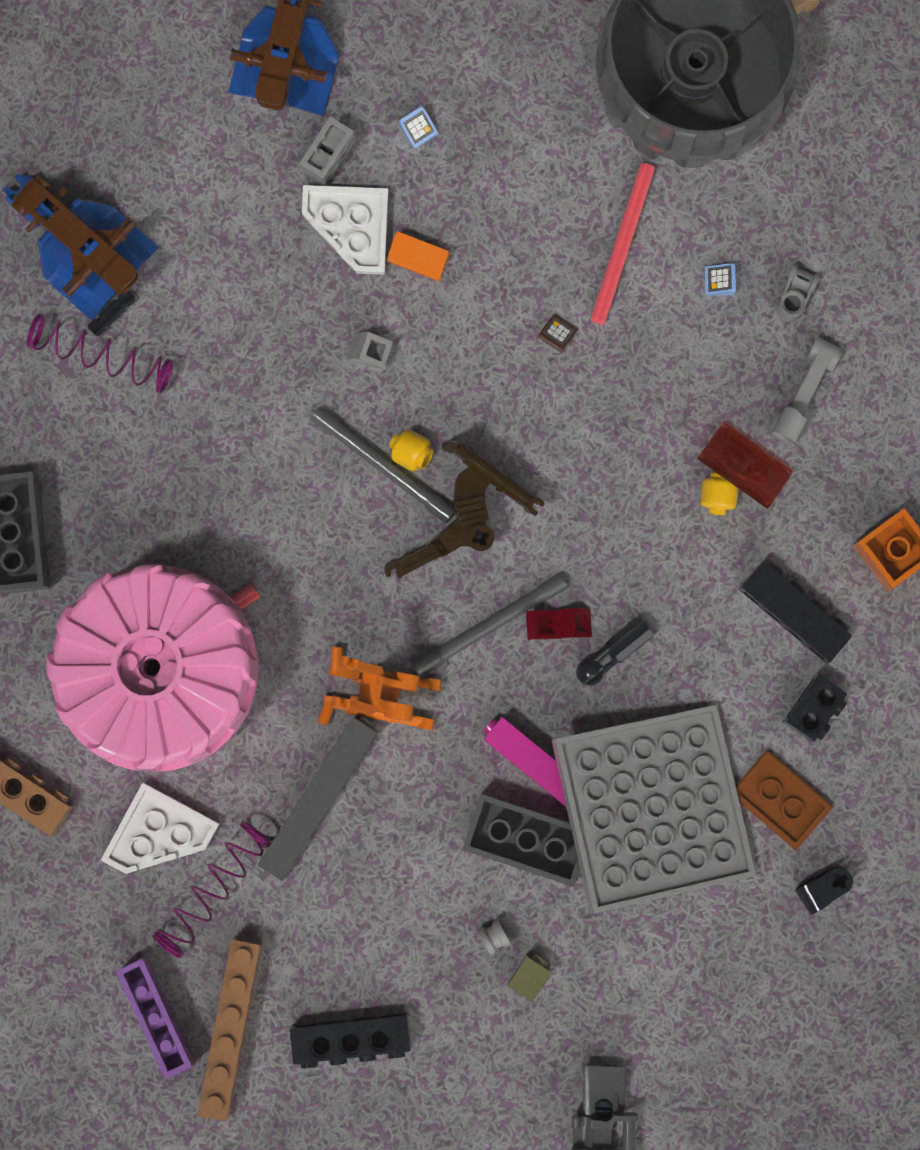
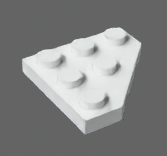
[302,185,388,275]
[101,783,220,874]

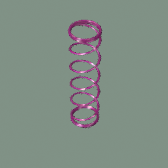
[26,313,173,394]
[152,821,271,958]

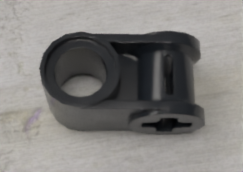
[795,867,853,915]

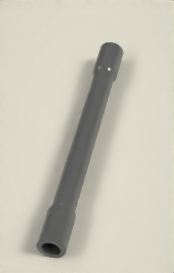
[310,406,455,524]
[412,573,568,677]

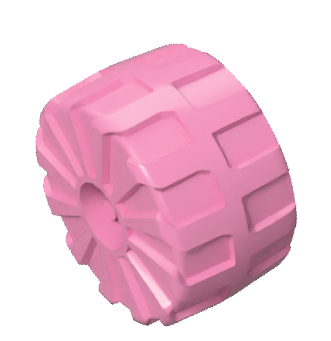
[46,564,259,772]

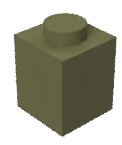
[507,953,551,1002]

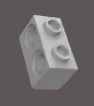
[299,116,356,186]

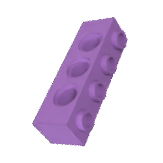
[116,956,196,1079]

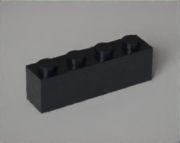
[738,561,852,664]

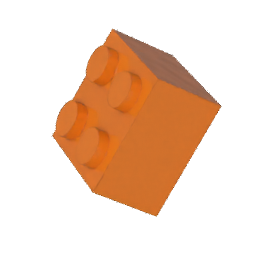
[852,508,920,591]

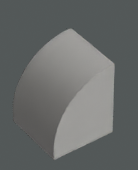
[346,332,393,369]

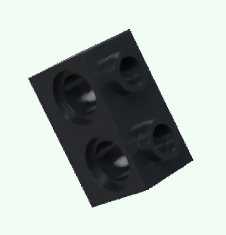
[783,674,847,742]

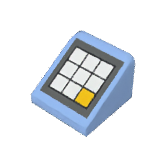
[399,106,438,149]
[705,263,736,295]

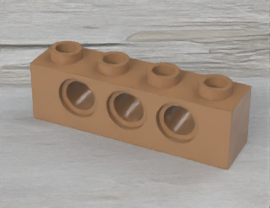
[0,757,74,836]

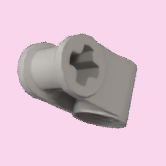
[776,264,820,322]

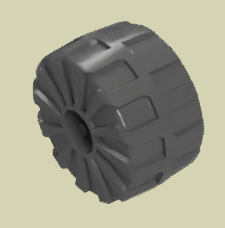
[596,0,801,168]

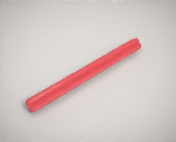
[591,163,655,325]

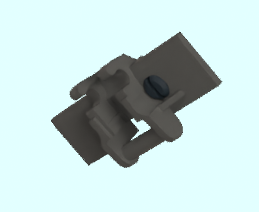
[571,1065,638,1150]

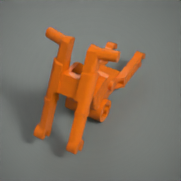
[317,646,442,731]

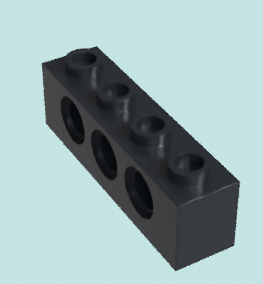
[290,1013,411,1069]

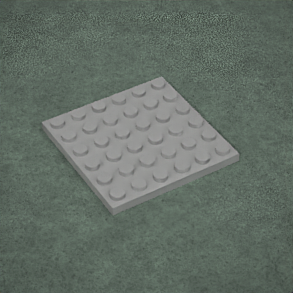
[552,705,756,914]

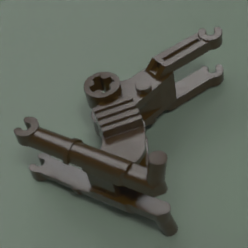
[384,440,545,578]

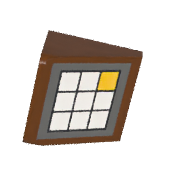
[538,314,578,353]

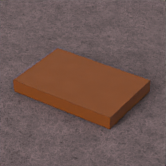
[735,750,833,851]

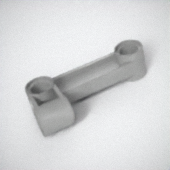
[768,337,844,447]

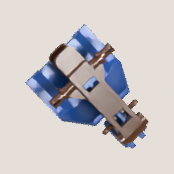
[228,0,339,116]
[3,173,159,321]

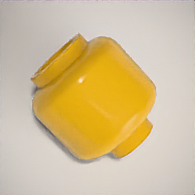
[389,429,434,472]
[700,473,739,516]

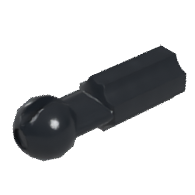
[576,617,654,686]

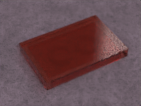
[697,421,793,509]

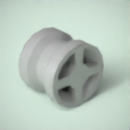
[477,919,511,956]

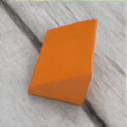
[386,231,449,281]

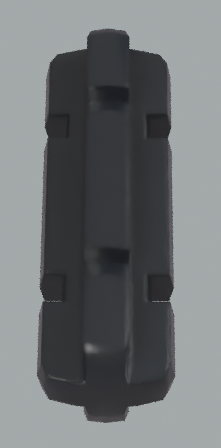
[88,291,136,336]

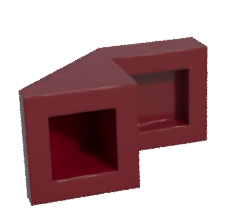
[526,608,592,640]

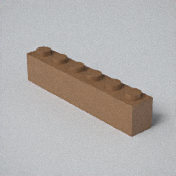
[197,937,263,1122]

